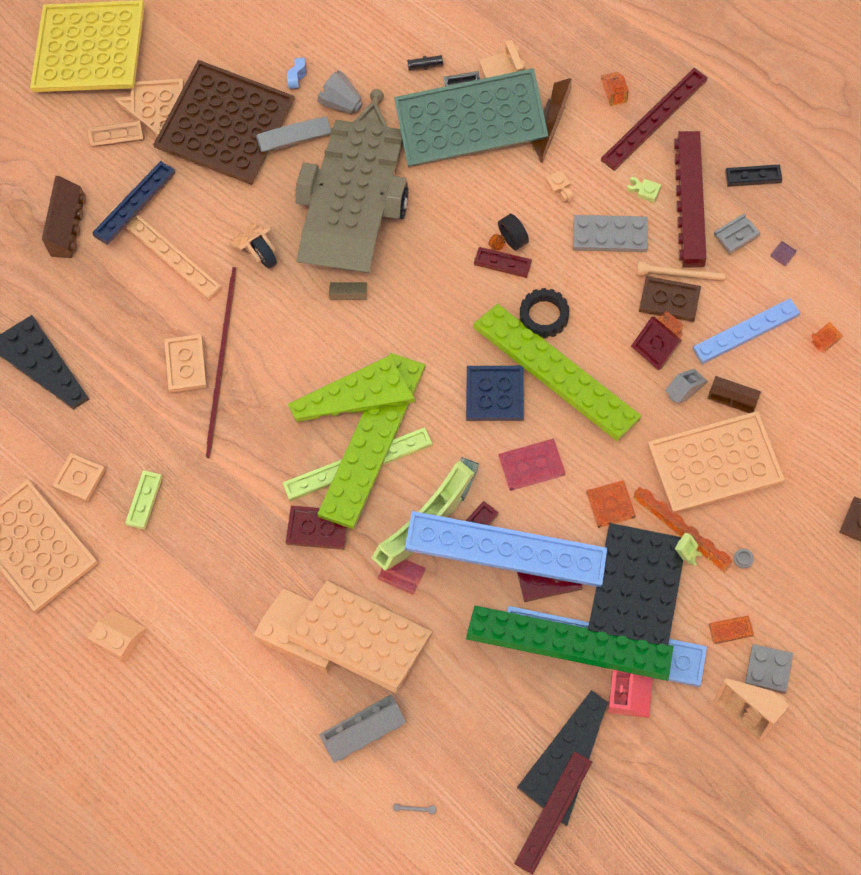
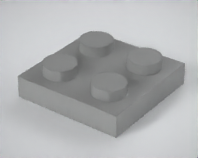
[745,644,793,694]

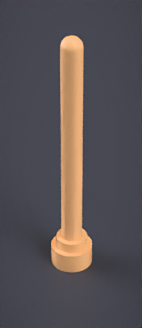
[637,261,726,281]

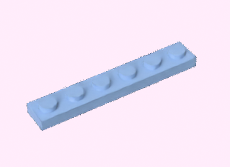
[692,298,800,364]

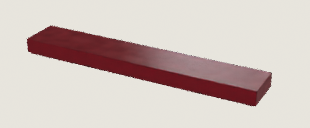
[514,752,593,875]

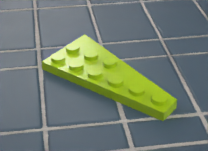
[288,355,415,422]

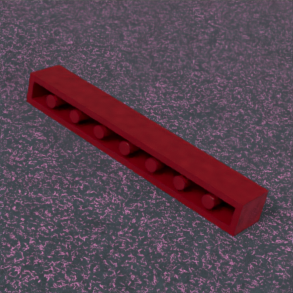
[674,131,707,268]

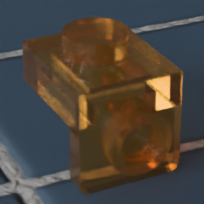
[811,322,843,351]

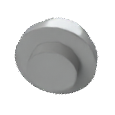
[734,549,754,568]

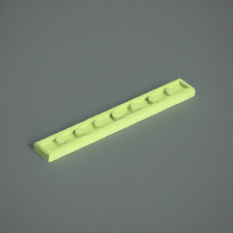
[282,427,432,501]

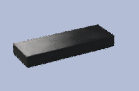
[725,164,782,187]

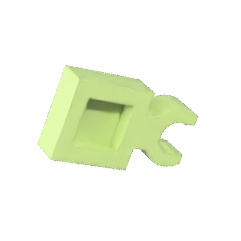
[627,177,661,203]
[675,533,702,566]

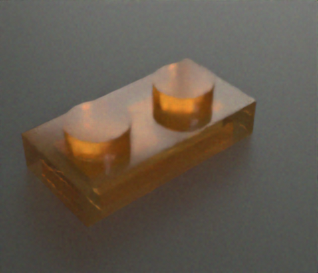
[709,615,754,644]

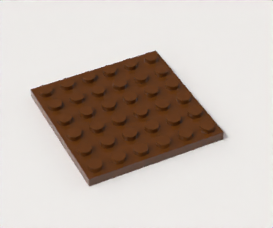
[153,60,295,185]

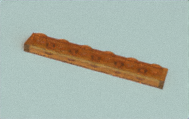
[633,486,732,573]

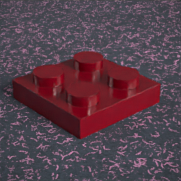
[631,317,682,370]

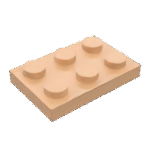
[164,334,207,393]

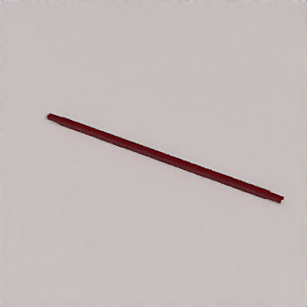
[206,267,236,458]

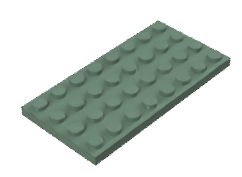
[394,68,548,167]

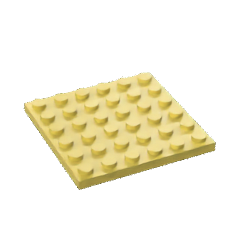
[30,0,145,92]

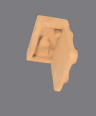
[480,40,526,78]

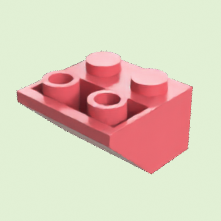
[608,670,653,718]

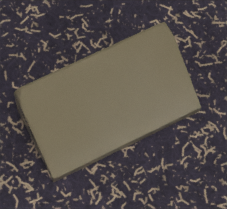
[329,282,367,300]

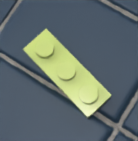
[125,470,163,530]

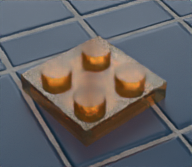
[586,480,636,528]

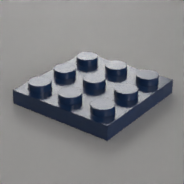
[466,365,524,421]

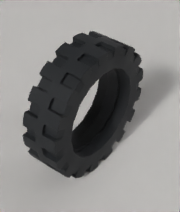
[520,288,569,339]

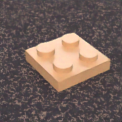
[52,453,106,503]

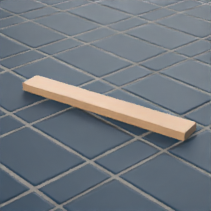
[109,201,222,301]

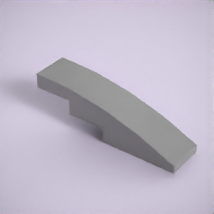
[256,116,331,152]

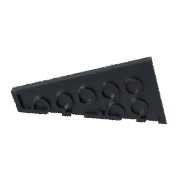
[0,315,89,410]
[517,690,608,827]

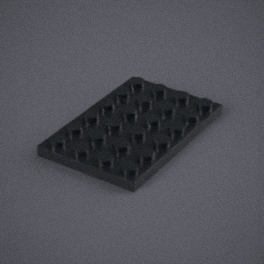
[588,523,683,646]

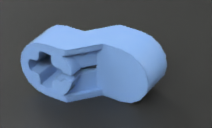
[287,57,306,89]

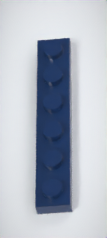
[92,161,175,245]

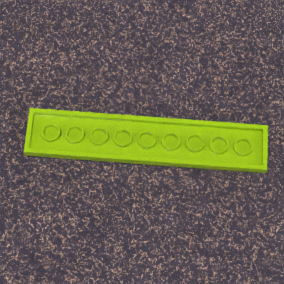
[473,304,642,441]
[317,353,426,529]

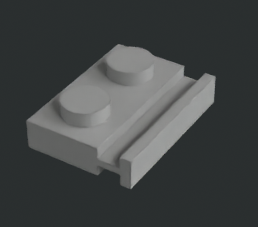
[714,214,760,254]

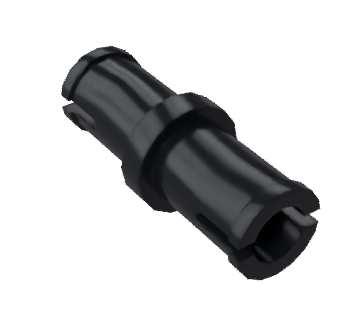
[407,55,443,71]

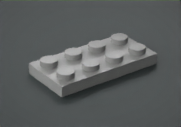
[573,215,647,252]

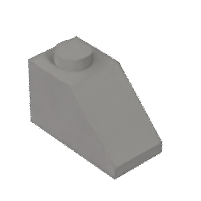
[665,369,708,404]

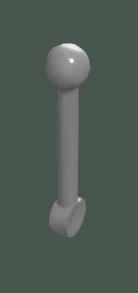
[393,803,436,815]

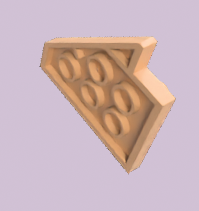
[116,79,184,136]

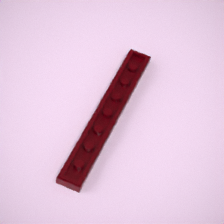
[601,68,708,171]

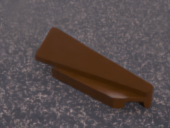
[531,78,572,163]

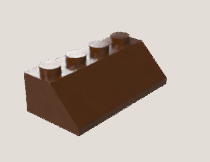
[42,176,86,258]

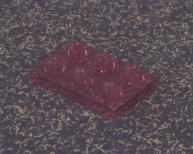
[498,438,565,491]

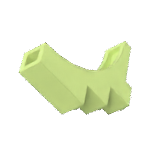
[371,461,474,571]

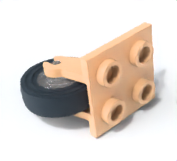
[229,223,277,269]

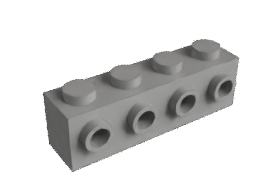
[319,695,406,763]

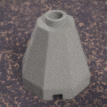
[317,70,363,114]

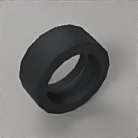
[498,213,529,250]

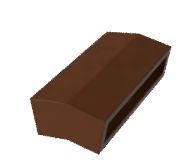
[707,376,761,413]

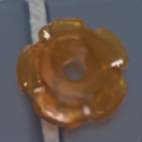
[488,233,505,251]

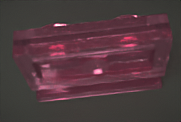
[377,559,425,595]

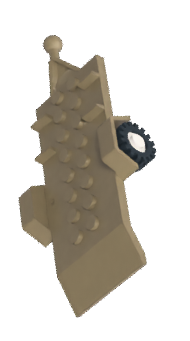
[295,89,409,274]

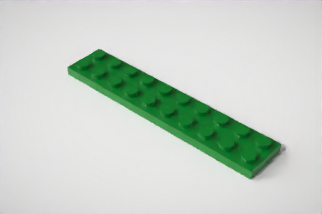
[466,605,674,681]

